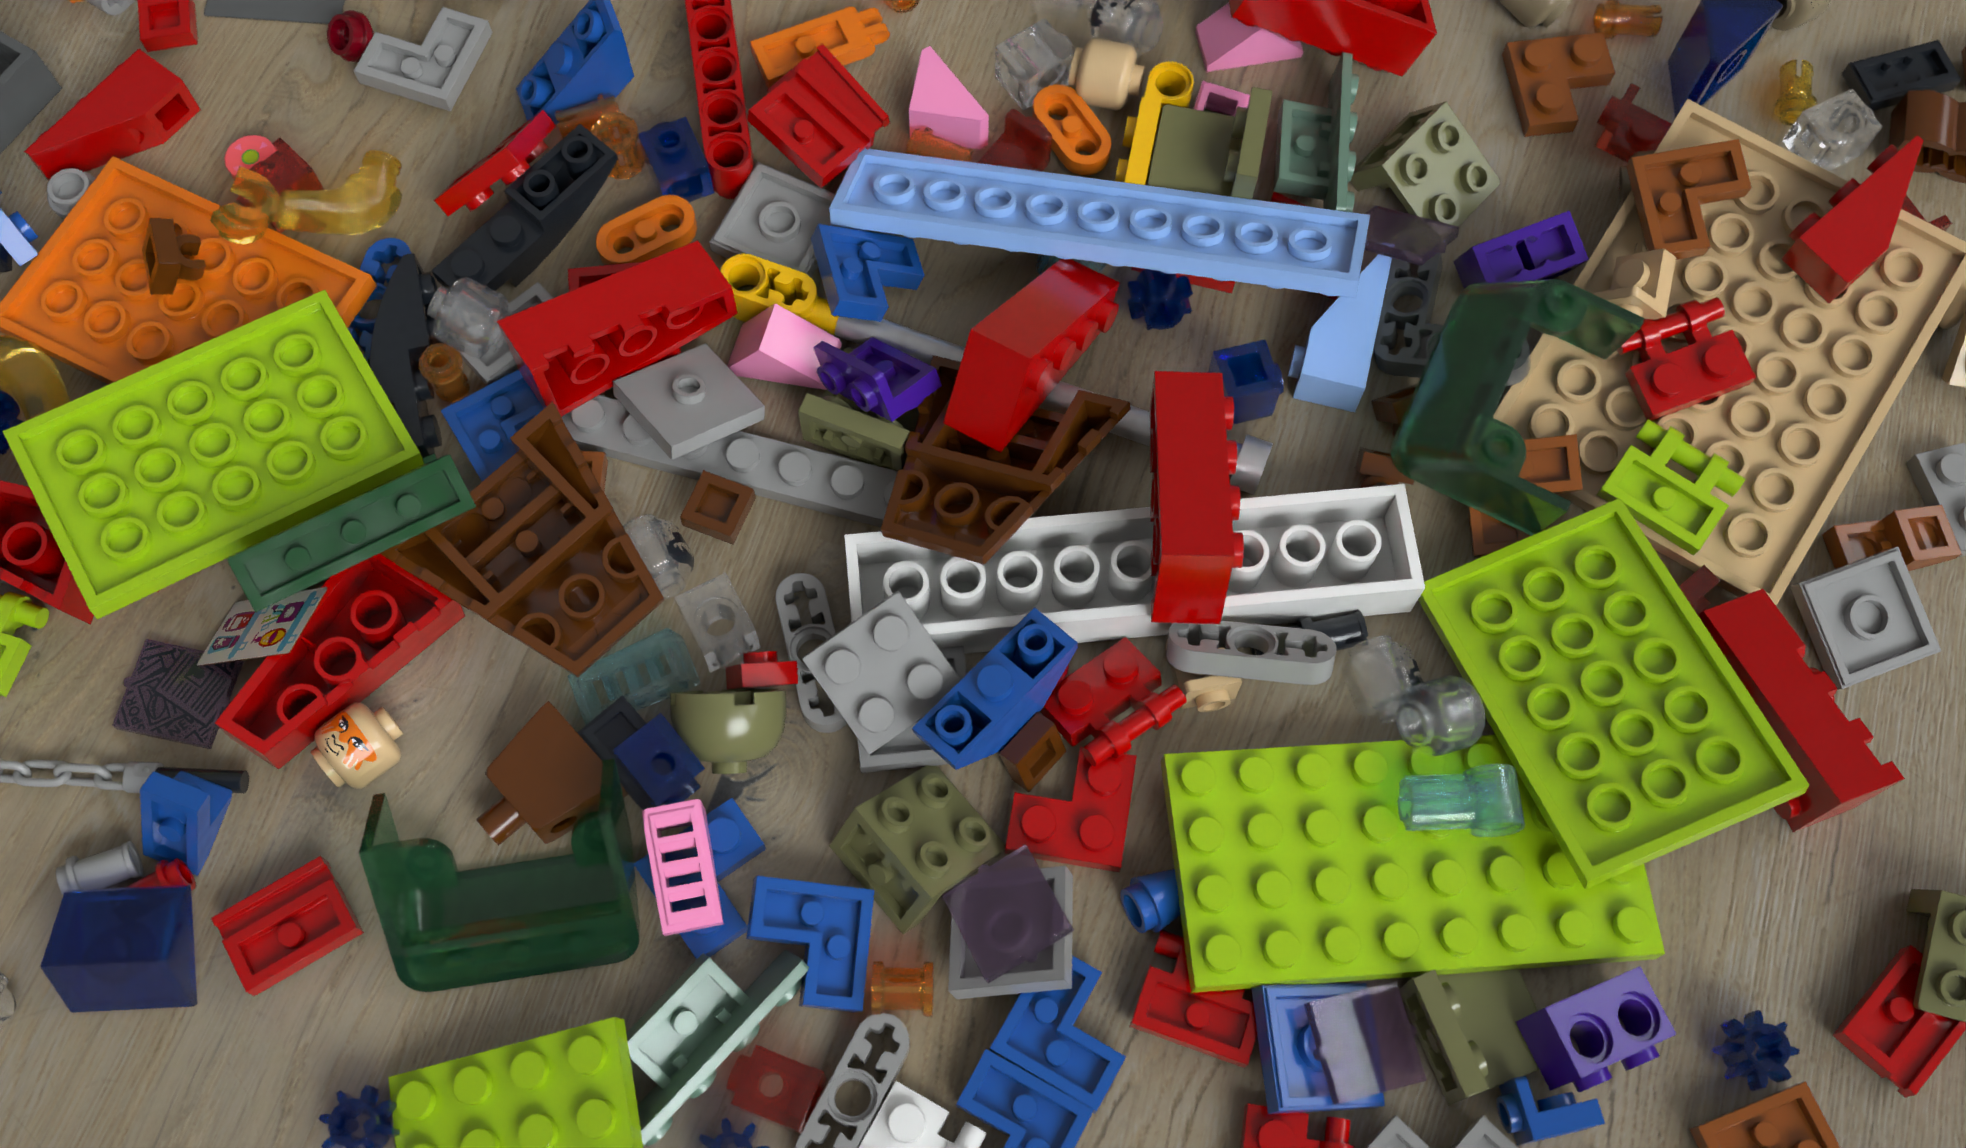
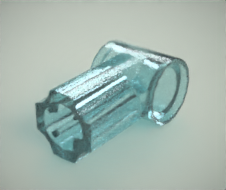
[1397,764,1525,837]

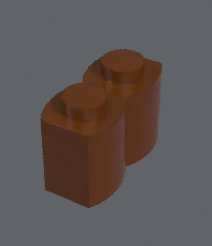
[1888,89,1966,183]

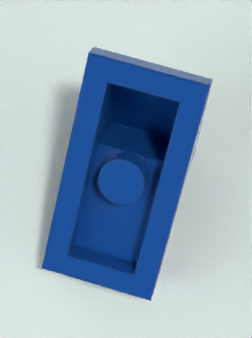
[140,771,232,876]

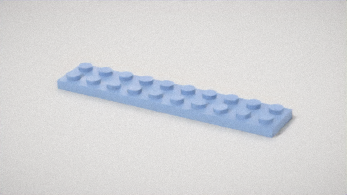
[829,148,1370,298]

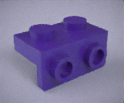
[813,337,942,422]

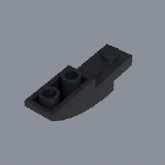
[431,124,618,312]
[370,253,448,458]

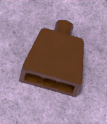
[476,701,628,846]

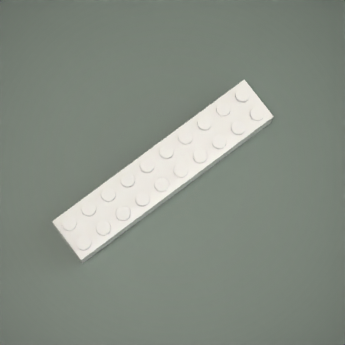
[844,484,1425,654]

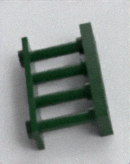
[226,453,476,613]

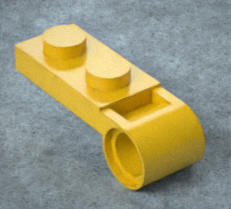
[1115,61,1194,185]

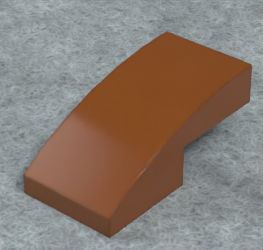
[1822,504,1962,571]

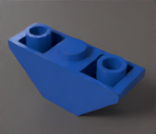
[516,0,634,124]
[912,607,1078,770]

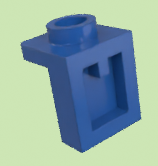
[1497,1076,1605,1146]

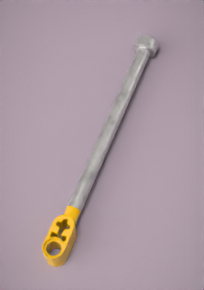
[720,254,1273,495]

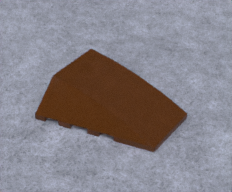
[881,355,1131,565]
[379,402,664,678]

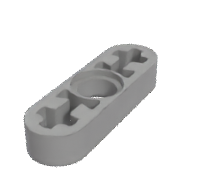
[775,573,847,733]
[1166,621,1337,685]
[795,1013,910,1148]

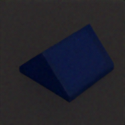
[1668,0,1783,118]
[40,885,197,1013]

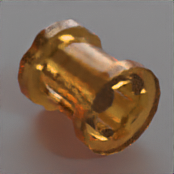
[592,112,645,180]
[872,961,934,1017]

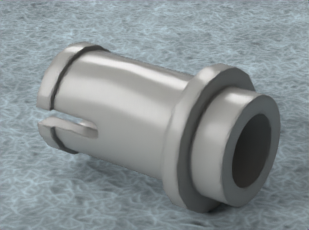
[56,841,143,902]

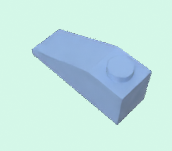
[1287,249,1393,412]

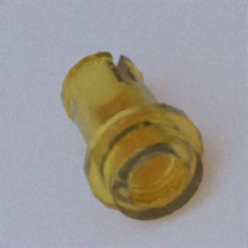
[1775,59,1817,127]

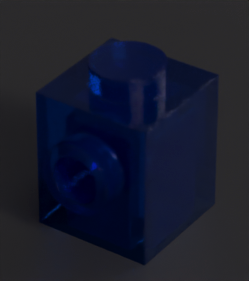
[638,117,714,202]
[1208,339,1284,425]
[612,713,705,807]

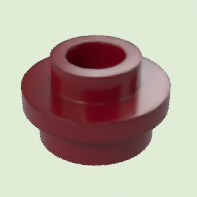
[327,10,374,62]

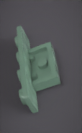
[1273,52,1359,212]
[626,950,809,1146]

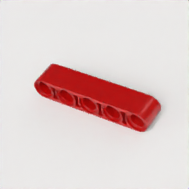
[685,0,755,199]

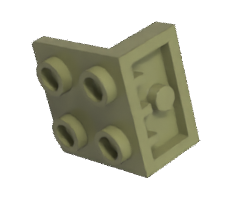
[1148,87,1273,199]
[1351,101,1500,245]
[798,347,919,471]
[829,766,1006,935]
[1906,889,1966,1022]
[1397,969,1539,1106]

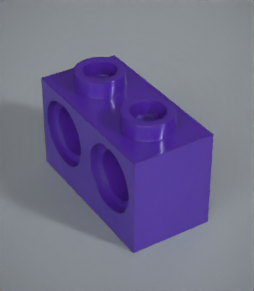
[1453,211,1589,309]
[1516,966,1677,1093]

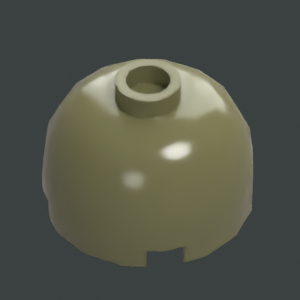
[670,689,786,774]

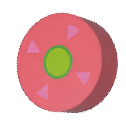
[225,135,282,189]

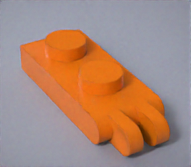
[750,7,890,89]

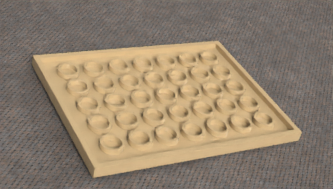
[1475,99,1966,606]

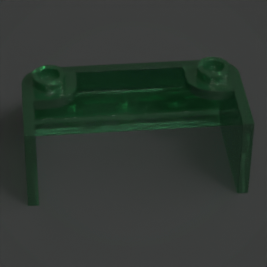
[1391,279,1645,536]
[359,758,640,992]

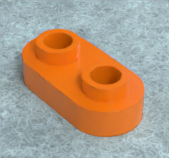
[1032,84,1111,175]
[596,195,697,265]

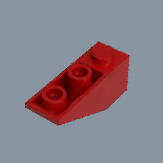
[24,49,201,181]
[1782,135,1924,304]

